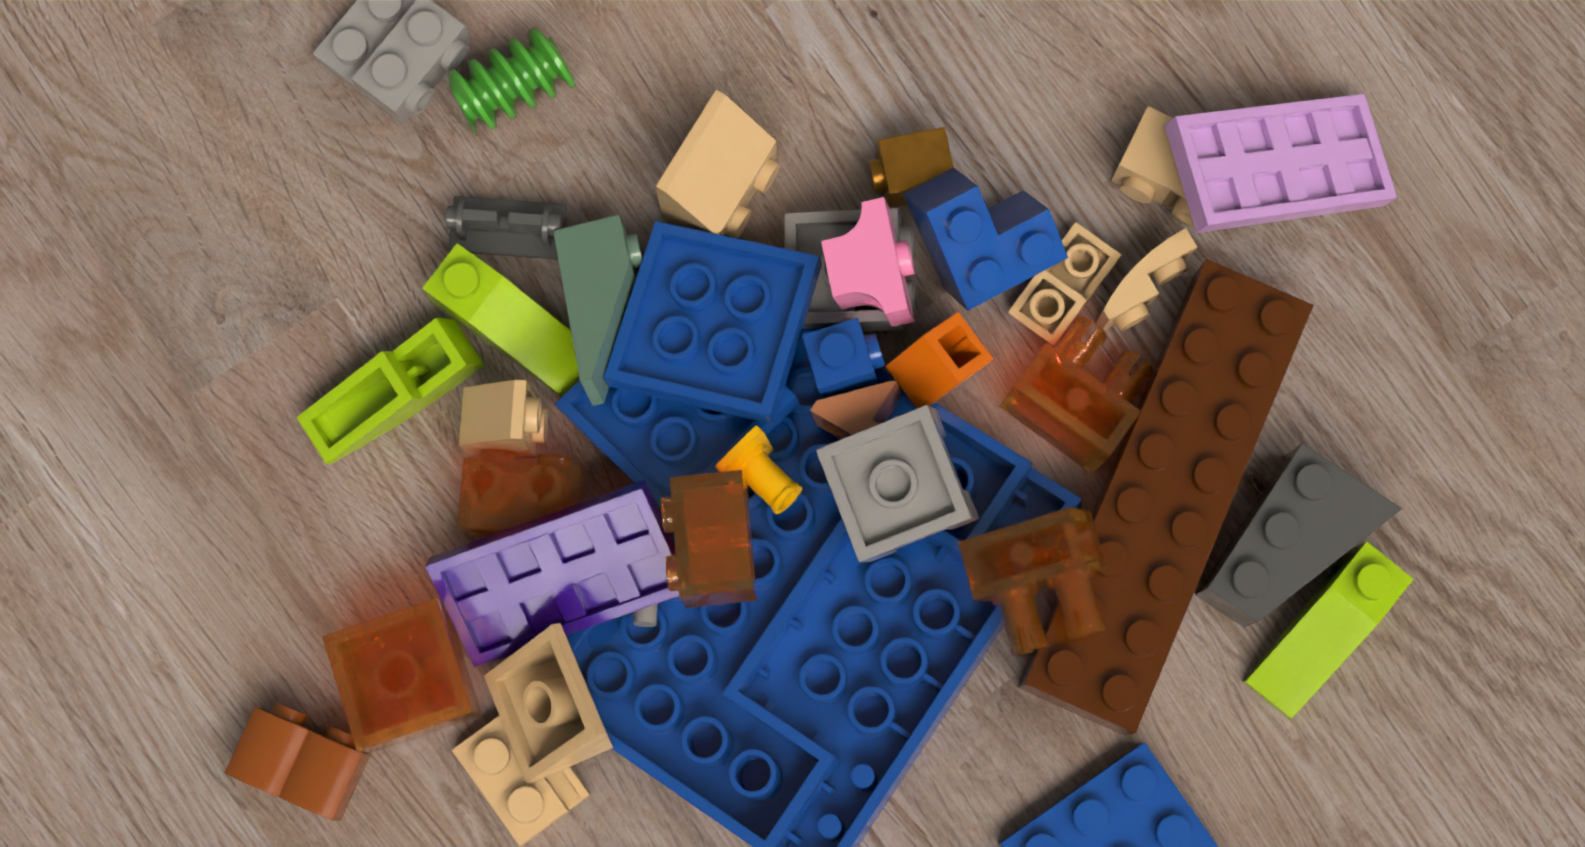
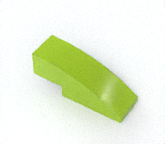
[296,318,485,465]

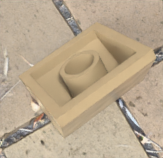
[484,623,613,783]

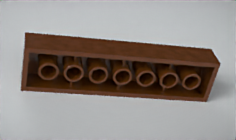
[1018,259,1314,736]

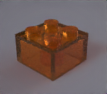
[322,598,482,753]

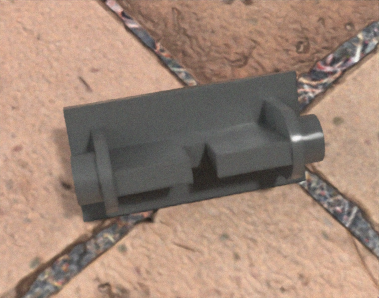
[446,196,566,260]

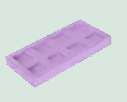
[1164,94,1397,233]

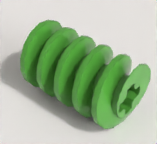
[448,27,576,137]

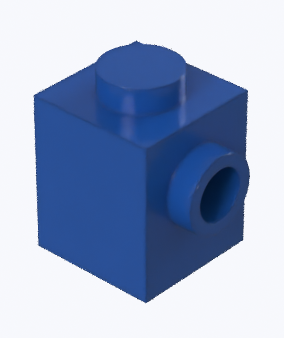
[802,318,885,399]

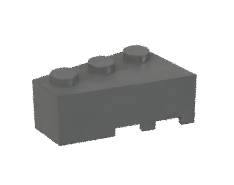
[1195,443,1403,627]

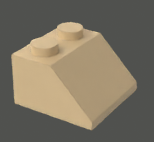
[655,90,781,238]

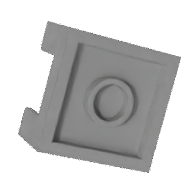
[816,405,979,562]

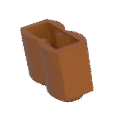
[225,701,370,821]

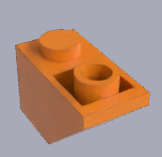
[885,312,994,409]

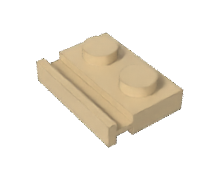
[452,716,591,847]

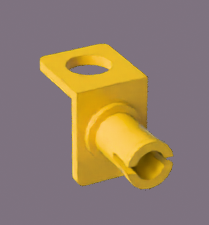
[715,425,802,515]

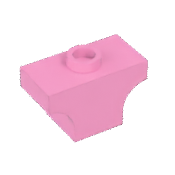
[821,197,915,327]

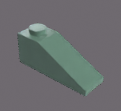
[553,214,644,406]

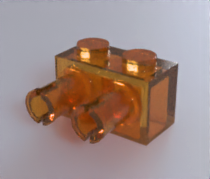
[999,316,1154,474]
[457,450,586,536]
[661,470,758,608]
[958,507,1107,656]

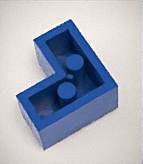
[904,168,1068,311]

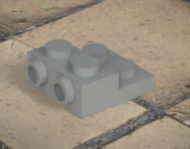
[312,0,472,125]
[785,208,916,332]

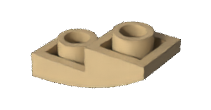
[1008,222,1122,346]
[1096,228,1197,332]

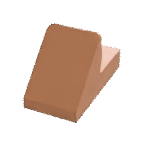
[810,380,902,439]

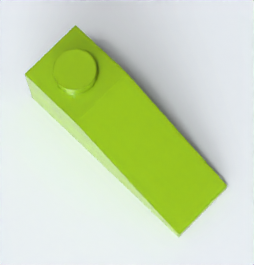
[422,243,580,397]
[1244,541,1414,720]

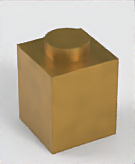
[868,127,954,208]

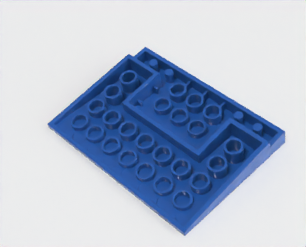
[567,329,1082,847]

